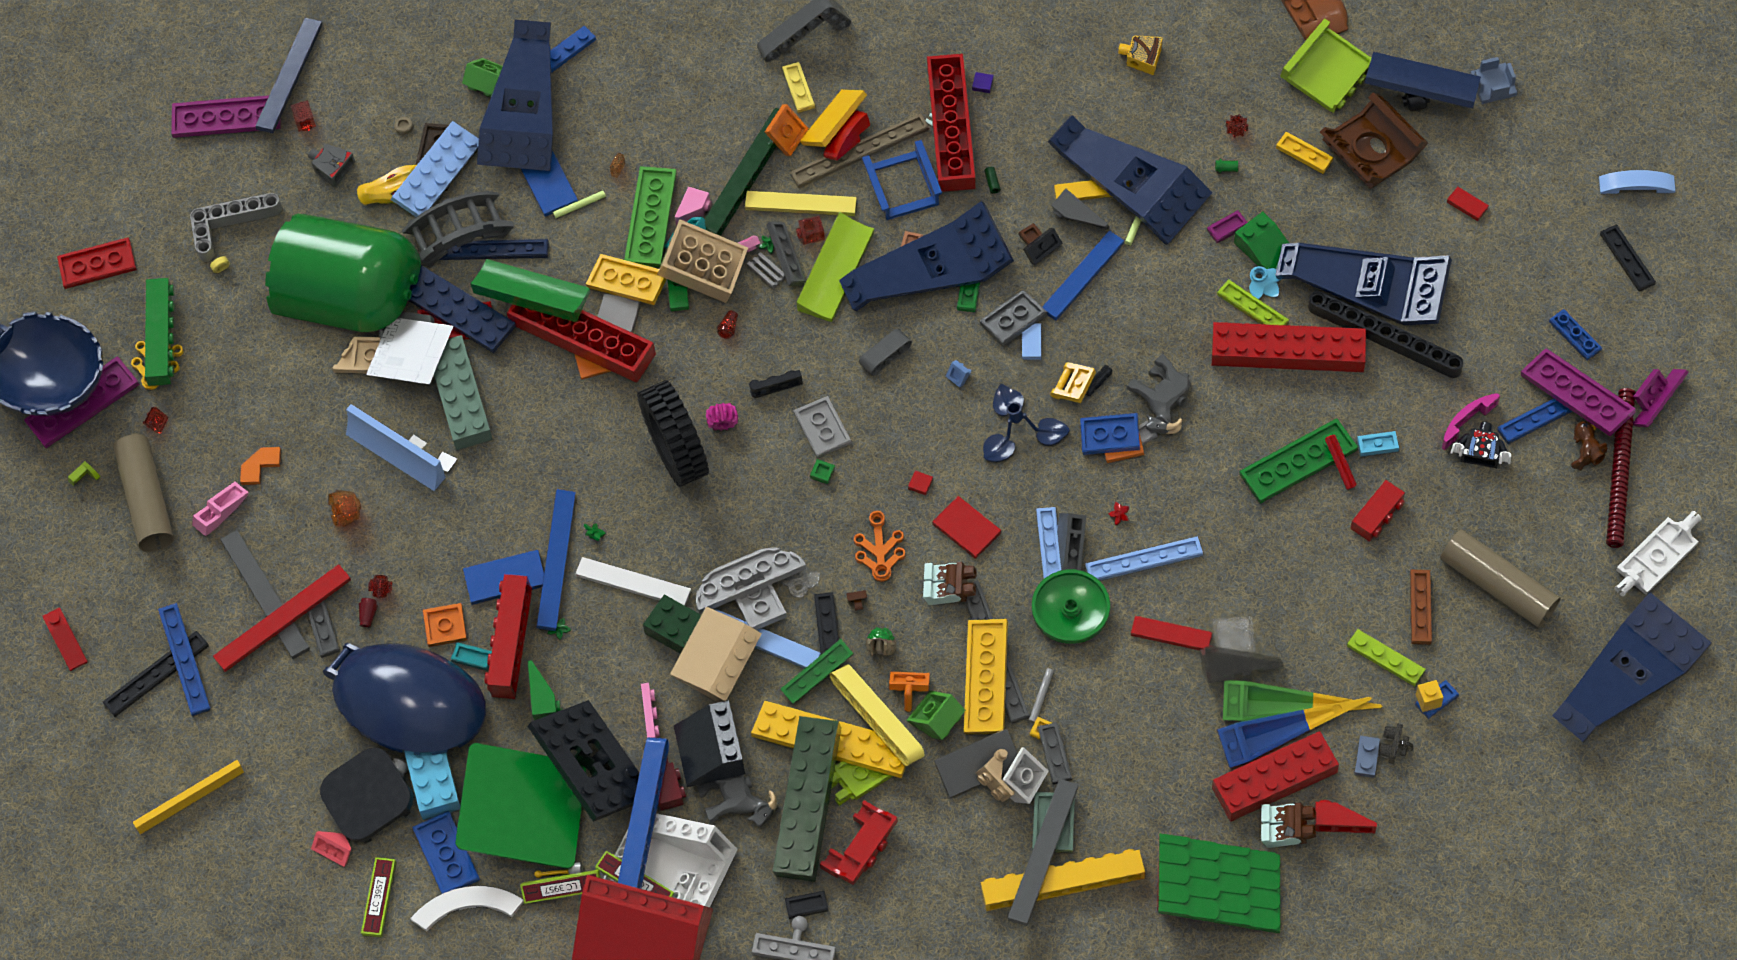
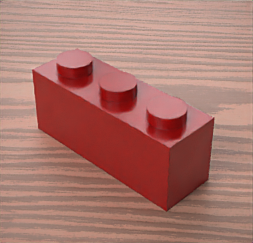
[1351,480,1405,542]

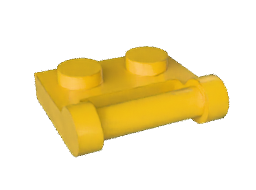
[1050,362,1096,403]

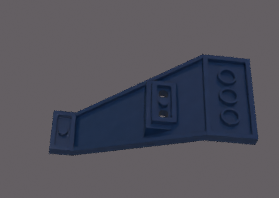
[839,201,1014,311]
[1552,592,1712,742]

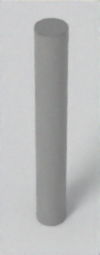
[1028,668,1054,724]

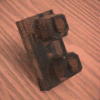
[1379,723,1414,764]

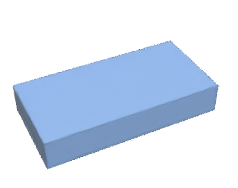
[1022,323,1041,360]

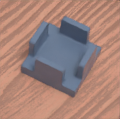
[1470,57,1517,104]

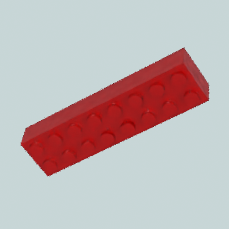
[927,54,976,192]
[507,304,656,383]
[1211,322,1366,372]

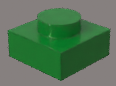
[810,459,835,484]

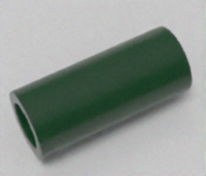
[984,167,1001,194]

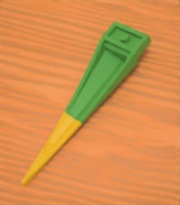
[1223,680,1383,721]

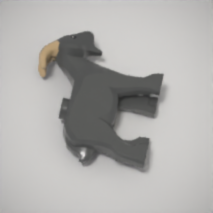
[1127,353,1191,434]
[697,775,777,827]

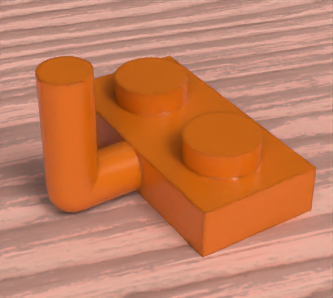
[889,672,930,712]

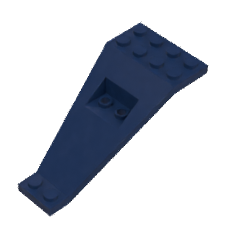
[477,19,553,171]
[1047,115,1213,245]
[1275,243,1452,325]

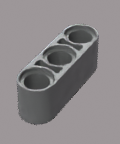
[859,328,912,376]

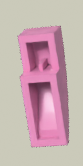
[192,482,248,536]

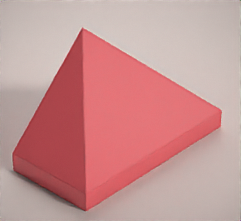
[311,831,351,867]

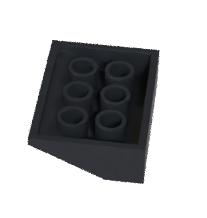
[674,700,746,787]

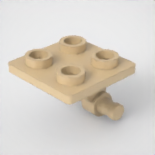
[975,749,1014,802]

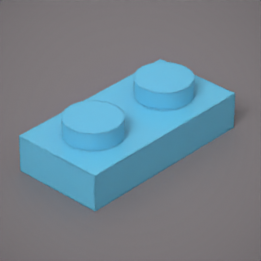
[1357,431,1399,457]

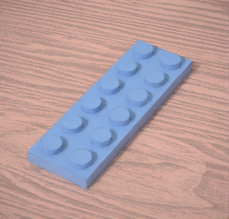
[391,121,479,217]

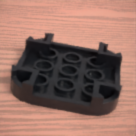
[320,748,415,843]

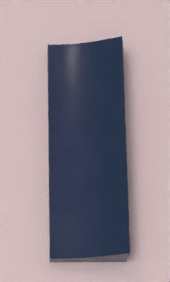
[1365,52,1481,108]

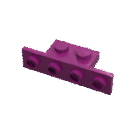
[1633,369,1689,427]

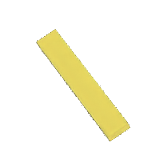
[745,191,857,216]

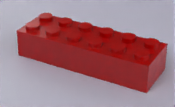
[484,574,533,699]
[1212,731,1339,822]

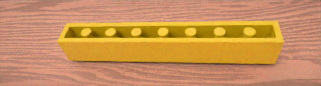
[981,849,1145,911]

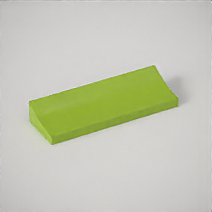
[797,212,874,322]

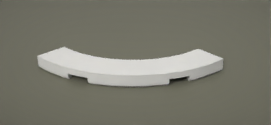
[410,886,524,932]

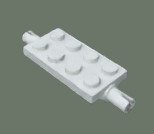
[1615,511,1701,596]

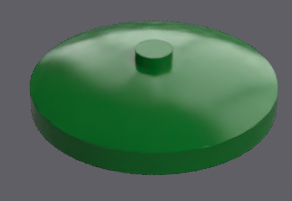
[1032,569,1110,644]

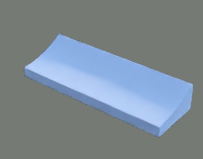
[346,404,446,491]

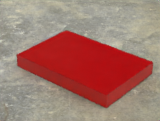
[932,496,1001,559]

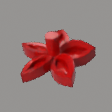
[1109,502,1129,525]

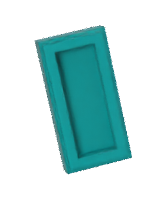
[451,642,492,671]

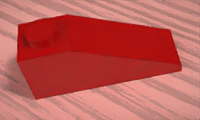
[42,607,88,671]
[1314,800,1377,834]

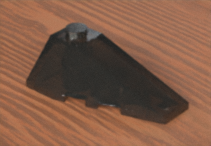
[1200,646,1283,683]

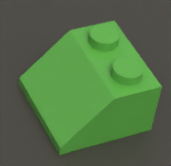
[907,691,965,740]

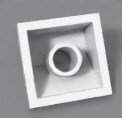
[1003,747,1049,804]

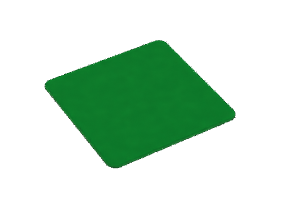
[455,743,586,869]

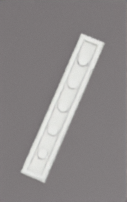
[575,557,691,606]

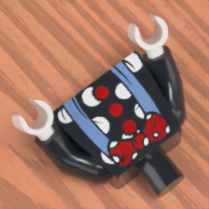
[1450,422,1511,469]

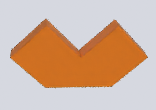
[240,447,281,485]

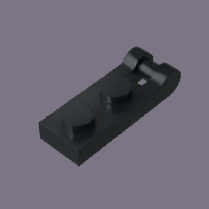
[749,369,803,398]

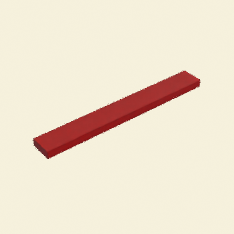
[213,564,351,672]

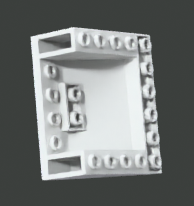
[603,813,738,907]

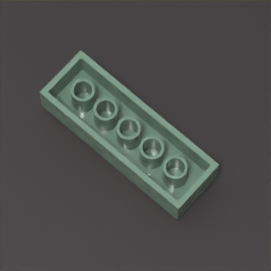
[434,335,493,450]

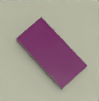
[1207,210,1248,243]

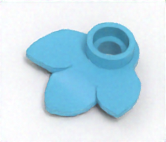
[1249,266,1281,299]

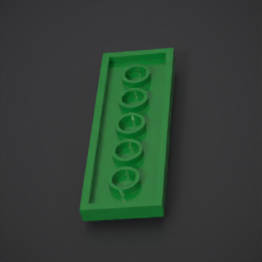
[1239,418,1358,504]

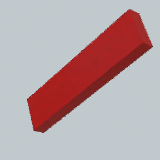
[1131,616,1212,652]

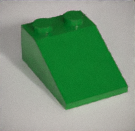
[1234,211,1289,269]
[528,660,562,721]

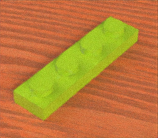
[1347,629,1426,687]

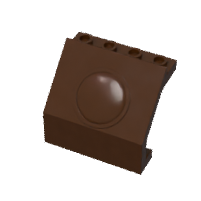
[1320,92,1428,189]

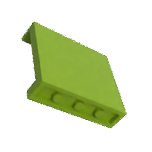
[1280,18,1371,113]

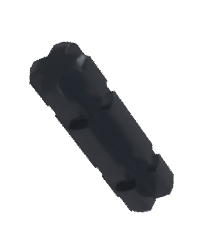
[1086,365,1113,396]

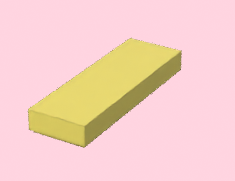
[782,62,815,113]

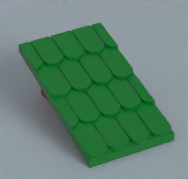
[1157,833,1280,933]

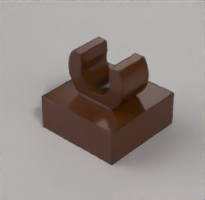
[846,590,867,611]

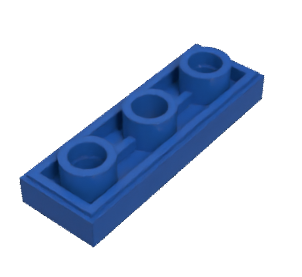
[1549,309,1602,361]

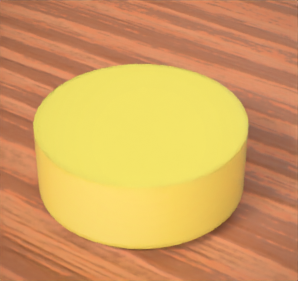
[210,256,230,273]

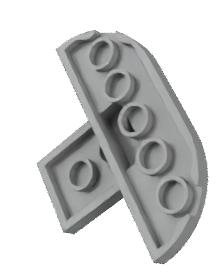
[696,548,807,630]

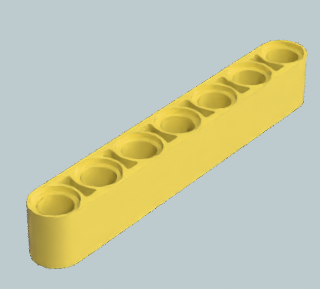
[830,664,925,766]

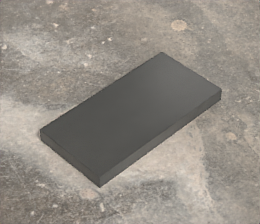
[934,729,1017,797]

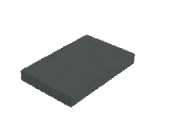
[980,290,1047,347]

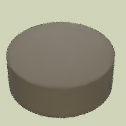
[394,117,413,135]

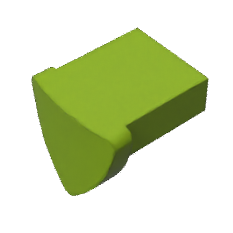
[68,461,101,486]

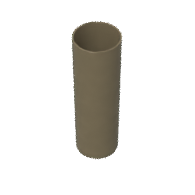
[113,434,174,552]
[1440,529,1561,628]

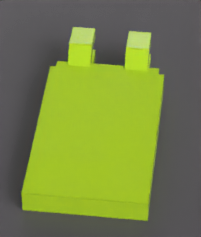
[831,761,893,806]

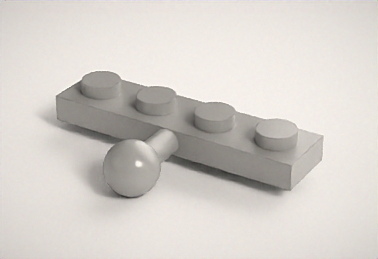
[752,916,836,960]

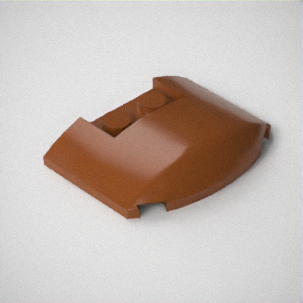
[1281,0,1348,41]

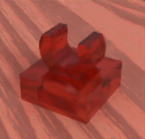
[143,407,169,433]

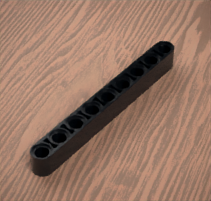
[1308,291,1463,378]

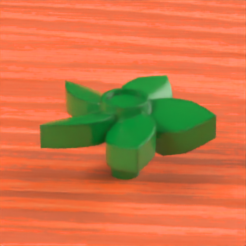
[759,236,774,254]
[584,523,606,541]
[547,618,571,640]

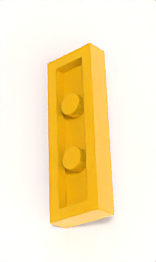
[1276,132,1333,174]

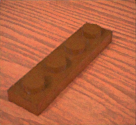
[1410,569,1432,645]

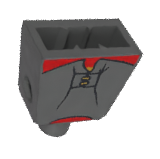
[308,144,355,187]

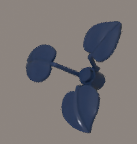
[983,384,1070,462]

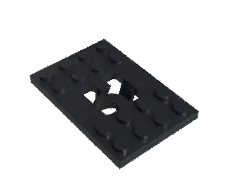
[527,700,640,822]

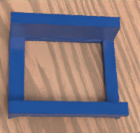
[862,140,942,220]

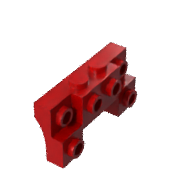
[820,800,898,886]

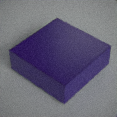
[972,72,993,93]

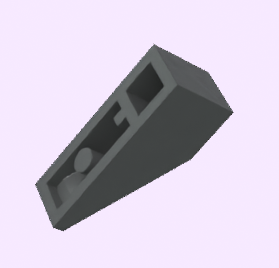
[1051,189,1109,229]
[1057,513,1087,570]

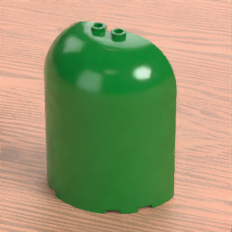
[265,213,421,332]

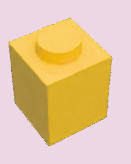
[1416,680,1443,712]

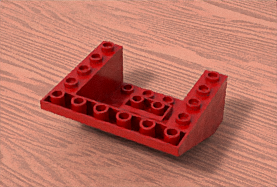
[572,875,713,960]

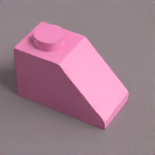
[675,187,712,226]

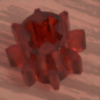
[1226,114,1249,138]
[368,575,392,598]

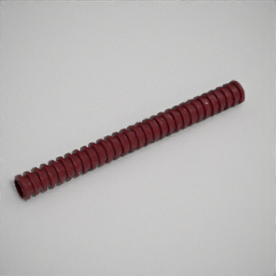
[1606,388,1636,548]

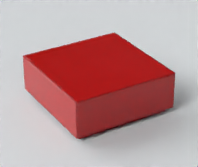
[908,470,933,495]

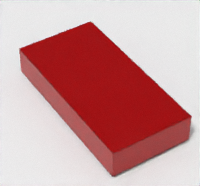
[1447,187,1489,221]

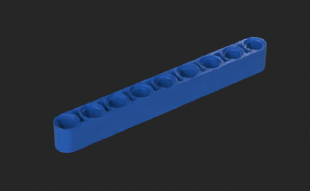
[618,737,669,889]

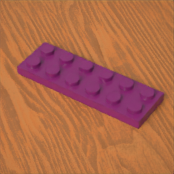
[171,95,281,138]
[1521,348,1636,436]
[24,356,140,448]

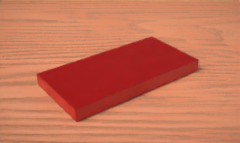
[57,237,137,289]

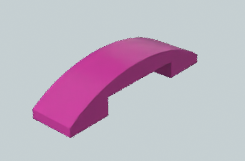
[1442,393,1500,450]

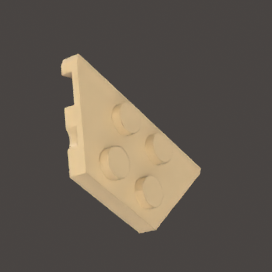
[333,337,380,374]

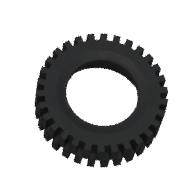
[637,380,709,487]

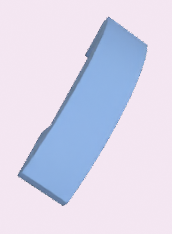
[1599,170,1676,194]

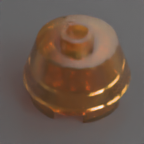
[328,490,361,527]

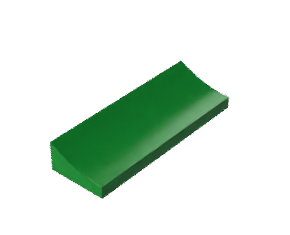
[470,259,590,322]

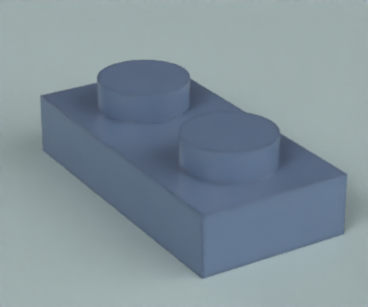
[1354,736,1380,778]

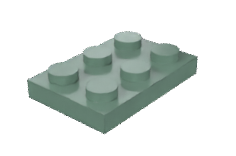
[1032,792,1075,853]

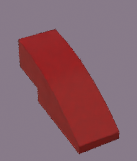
[823,110,870,161]

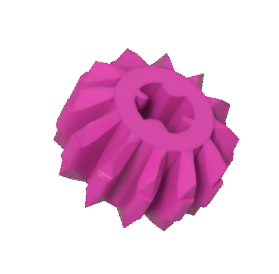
[706,403,738,431]

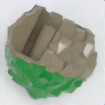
[866,627,896,656]

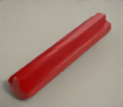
[1325,434,1357,490]

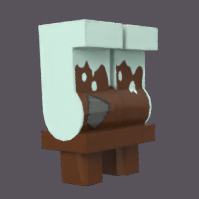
[923,562,977,605]
[1261,802,1316,848]

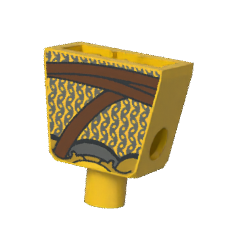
[1118,36,1163,75]

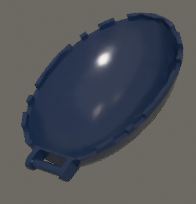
[0,312,103,416]
[323,643,486,755]

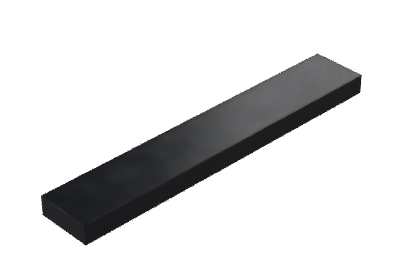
[103,631,209,717]

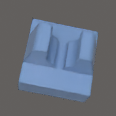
[945,360,971,388]

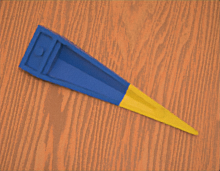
[1217,697,1372,768]

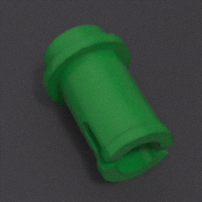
[1215,159,1238,173]

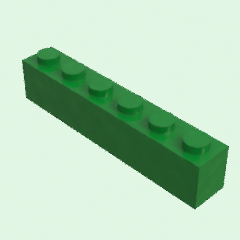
[145,278,175,386]

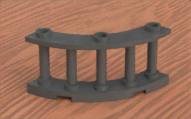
[402,191,514,267]

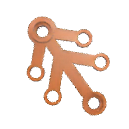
[854,511,905,582]

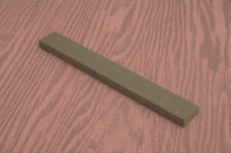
[790,113,929,188]

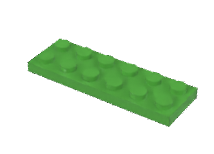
[624,166,677,268]

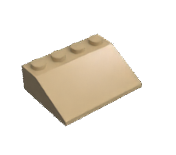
[657,219,748,303]
[669,607,762,702]

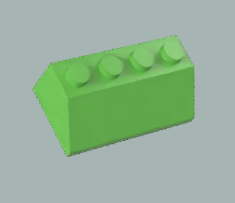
[462,58,534,107]

